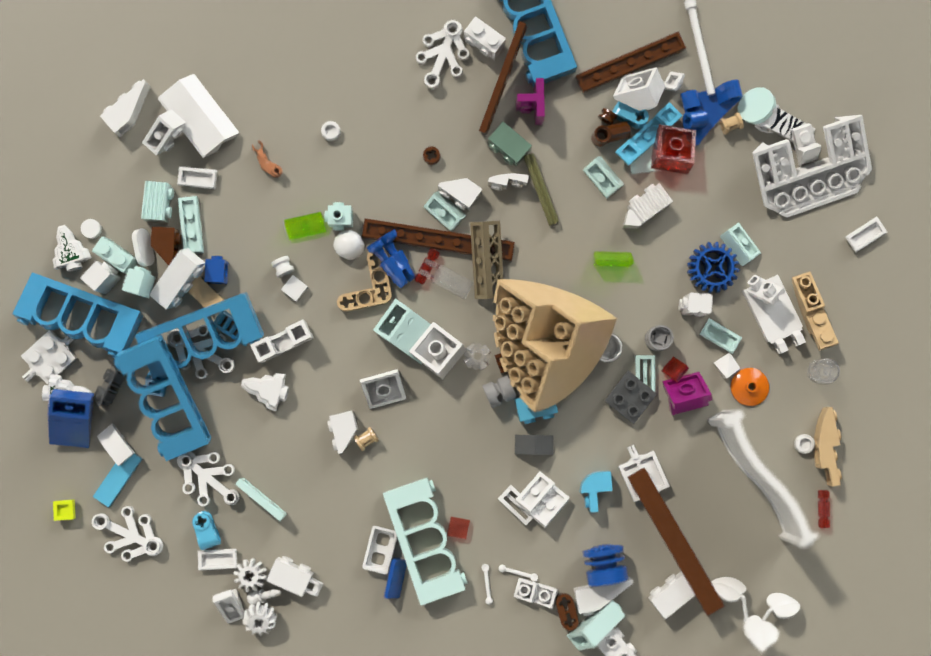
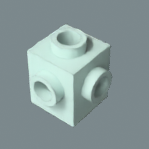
[324,202,353,231]

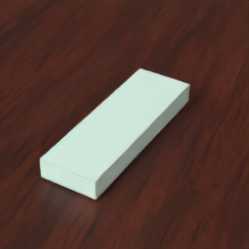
[178,196,204,254]
[235,478,287,521]

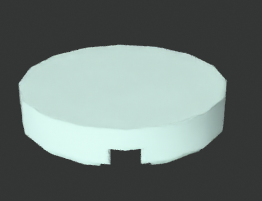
[738,87,776,125]

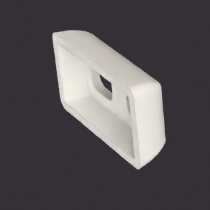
[362,526,397,574]

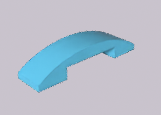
[615,102,683,166]

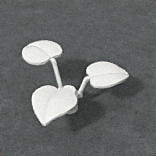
[711,577,800,652]

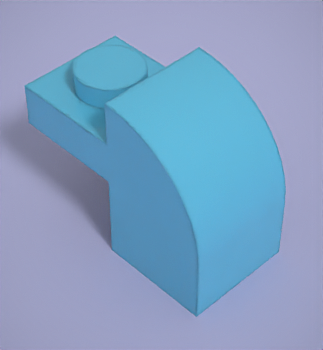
[580,471,612,512]

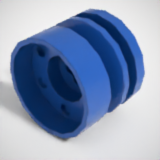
[583,544,629,586]

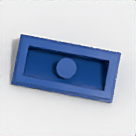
[384,557,407,599]

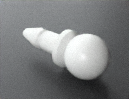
[247,589,281,606]

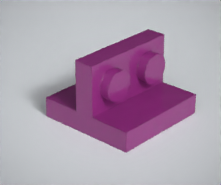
[516,78,545,125]
[662,372,712,415]

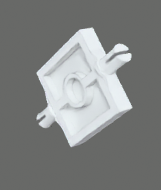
[21,330,77,384]
[618,445,670,502]

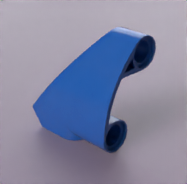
[680,79,743,146]

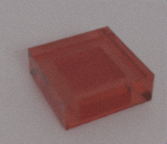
[661,356,689,383]
[447,516,470,539]

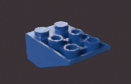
[48,389,94,448]

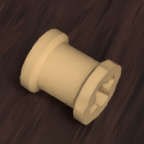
[719,112,744,135]
[354,427,379,451]

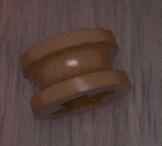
[598,108,617,125]
[423,146,440,165]

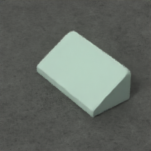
[583,156,624,198]
[424,191,466,232]
[720,222,761,266]

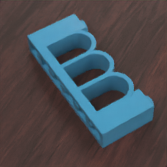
[499,0,577,88]
[12,272,144,357]
[135,292,264,379]
[114,335,212,461]

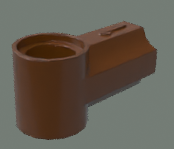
[591,121,631,147]

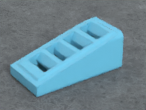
[213,310,248,347]

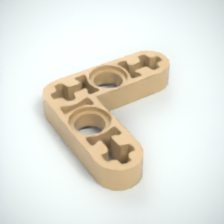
[337,252,392,312]

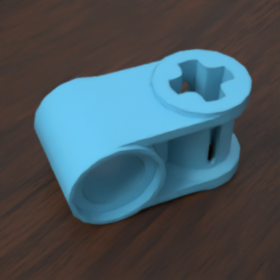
[612,101,649,129]
[192,511,221,550]

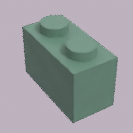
[488,122,532,167]

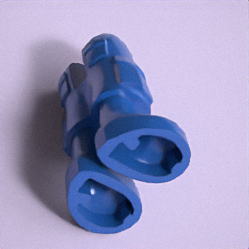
[367,229,416,288]

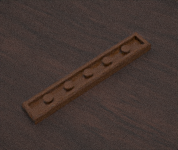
[479,21,527,135]
[575,31,686,94]

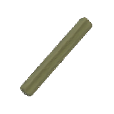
[524,153,559,226]

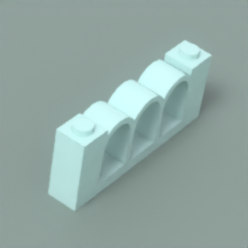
[383,477,468,605]

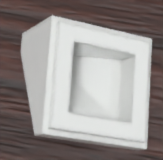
[714,352,740,379]

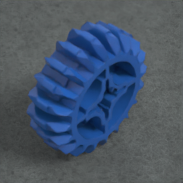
[687,242,740,293]

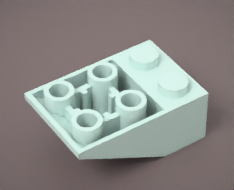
[373,299,431,364]

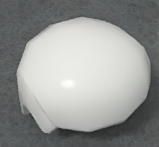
[333,230,365,260]
[600,334,622,362]

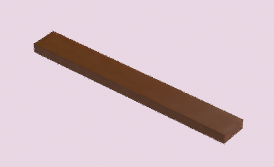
[362,218,515,261]
[627,467,725,616]

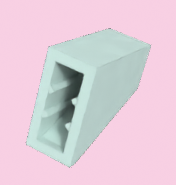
[566,600,625,651]

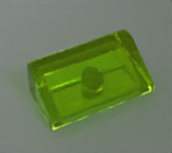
[284,212,326,240]
[593,251,634,267]

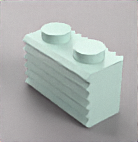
[141,181,174,223]
[92,237,138,274]
[122,266,156,299]

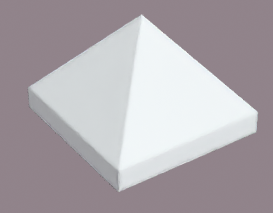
[664,72,685,91]

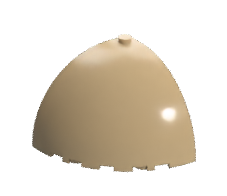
[493,279,617,412]

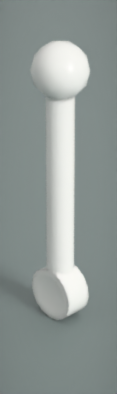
[482,564,493,605]
[499,565,538,581]

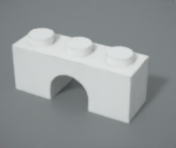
[250,320,314,363]

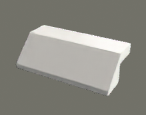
[158,74,239,158]

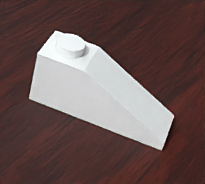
[573,577,633,616]

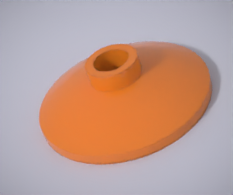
[731,368,769,406]

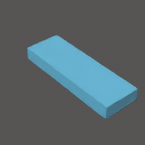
[93,453,143,507]

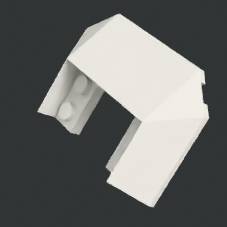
[752,115,872,218]

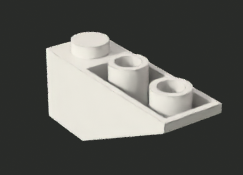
[100,79,150,137]

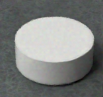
[321,121,341,141]
[81,219,102,239]
[794,434,815,454]

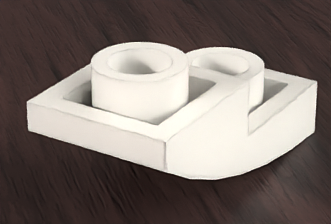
[488,174,529,191]
[97,424,135,466]
[514,578,559,609]

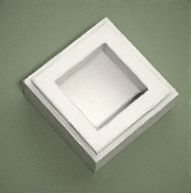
[281,275,308,302]

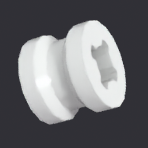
[271,256,295,278]

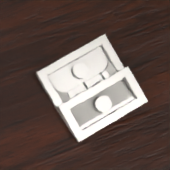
[515,472,570,528]

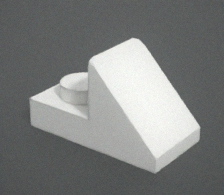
[791,123,821,166]
[213,589,245,624]

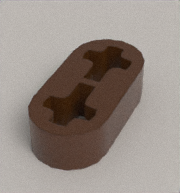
[555,593,579,631]

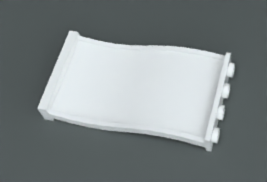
[707,410,819,548]

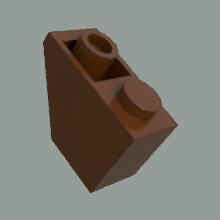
[151,227,182,266]

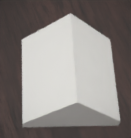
[360,369,406,409]

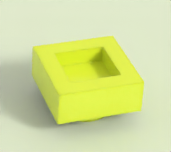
[53,499,76,521]

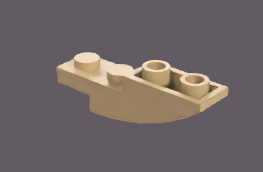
[792,272,839,351]
[814,407,842,486]

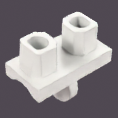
[747,275,785,305]

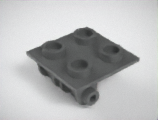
[94,365,126,407]
[604,370,657,424]

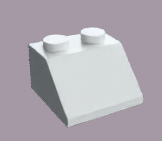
[613,67,665,111]
[409,322,466,380]

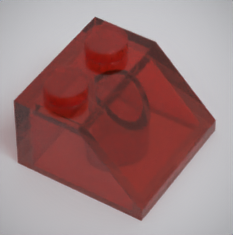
[651,124,696,174]

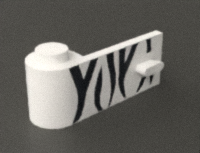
[755,104,815,143]

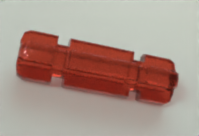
[415,249,440,285]
[818,490,830,528]

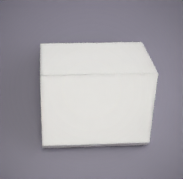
[622,209,642,229]

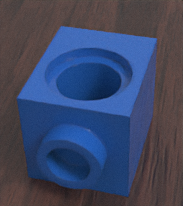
[204,256,228,284]

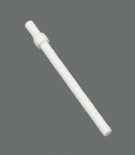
[684,0,715,96]

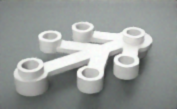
[416,20,469,89]
[167,325,235,379]
[177,451,240,506]
[92,506,163,562]

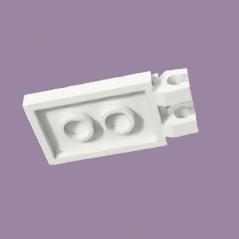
[742,275,806,354]

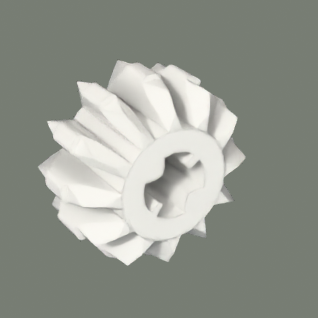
[233,558,267,592]
[243,602,277,637]

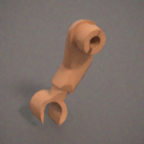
[252,140,282,177]

